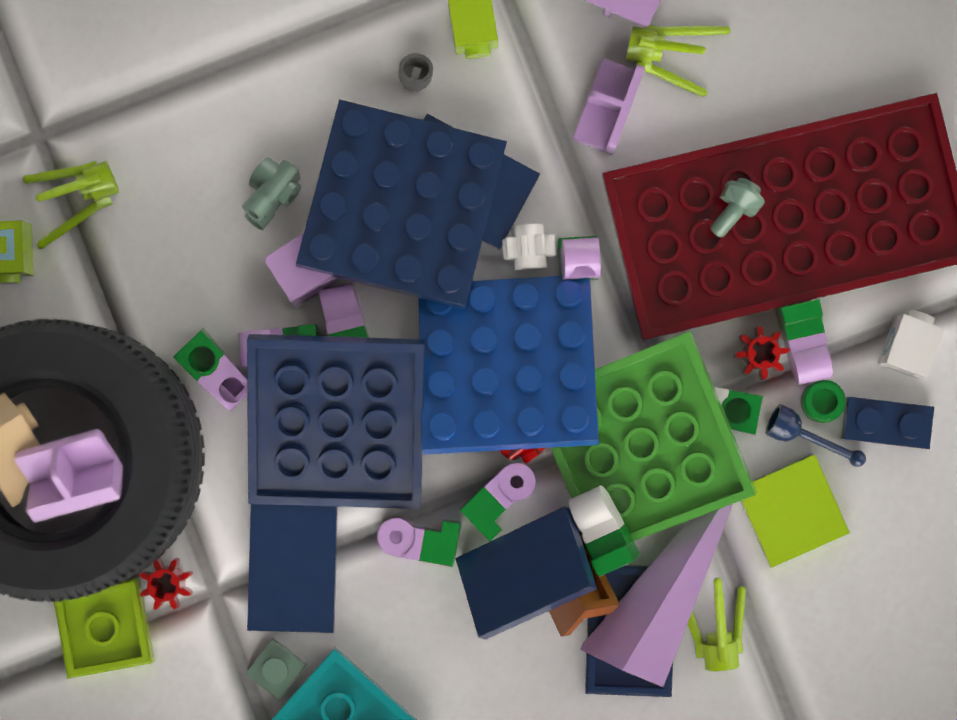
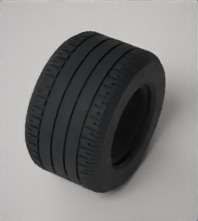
[0,319,205,602]

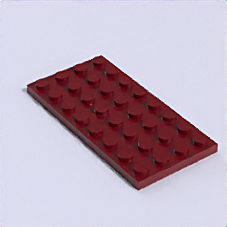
[602,93,957,341]

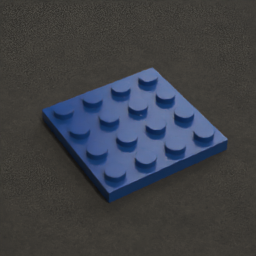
[418,276,599,455]

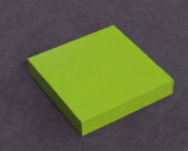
[740,454,850,568]
[54,577,155,679]

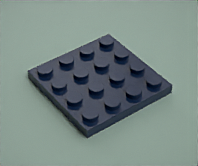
[296,99,507,309]
[247,334,425,509]

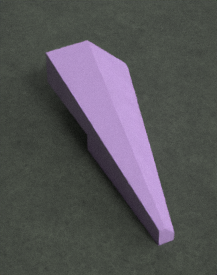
[580,504,733,687]

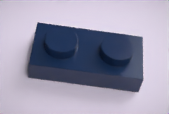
[841,397,934,449]

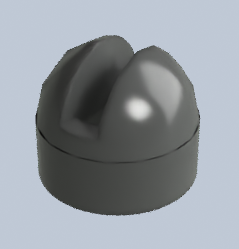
[398,53,433,92]

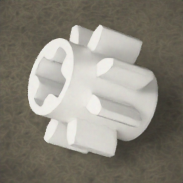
[502,224,556,270]

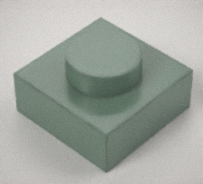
[245,638,307,700]

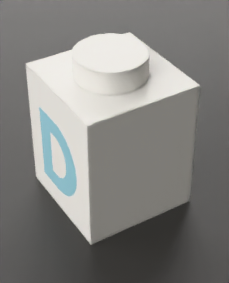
[878,310,945,378]

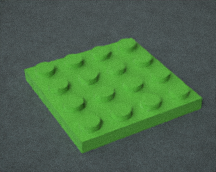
[551,331,757,541]

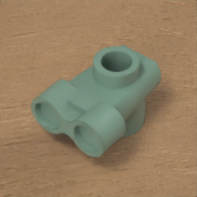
[242,157,301,230]

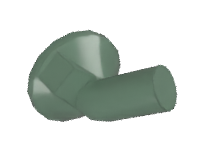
[710,178,765,237]

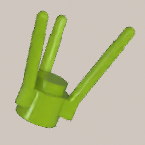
[626,25,731,97]
[22,160,119,249]
[687,577,746,671]

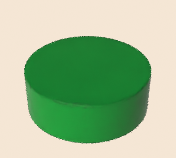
[801,380,846,423]

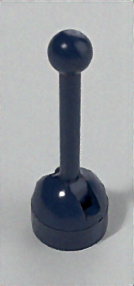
[765,404,866,467]

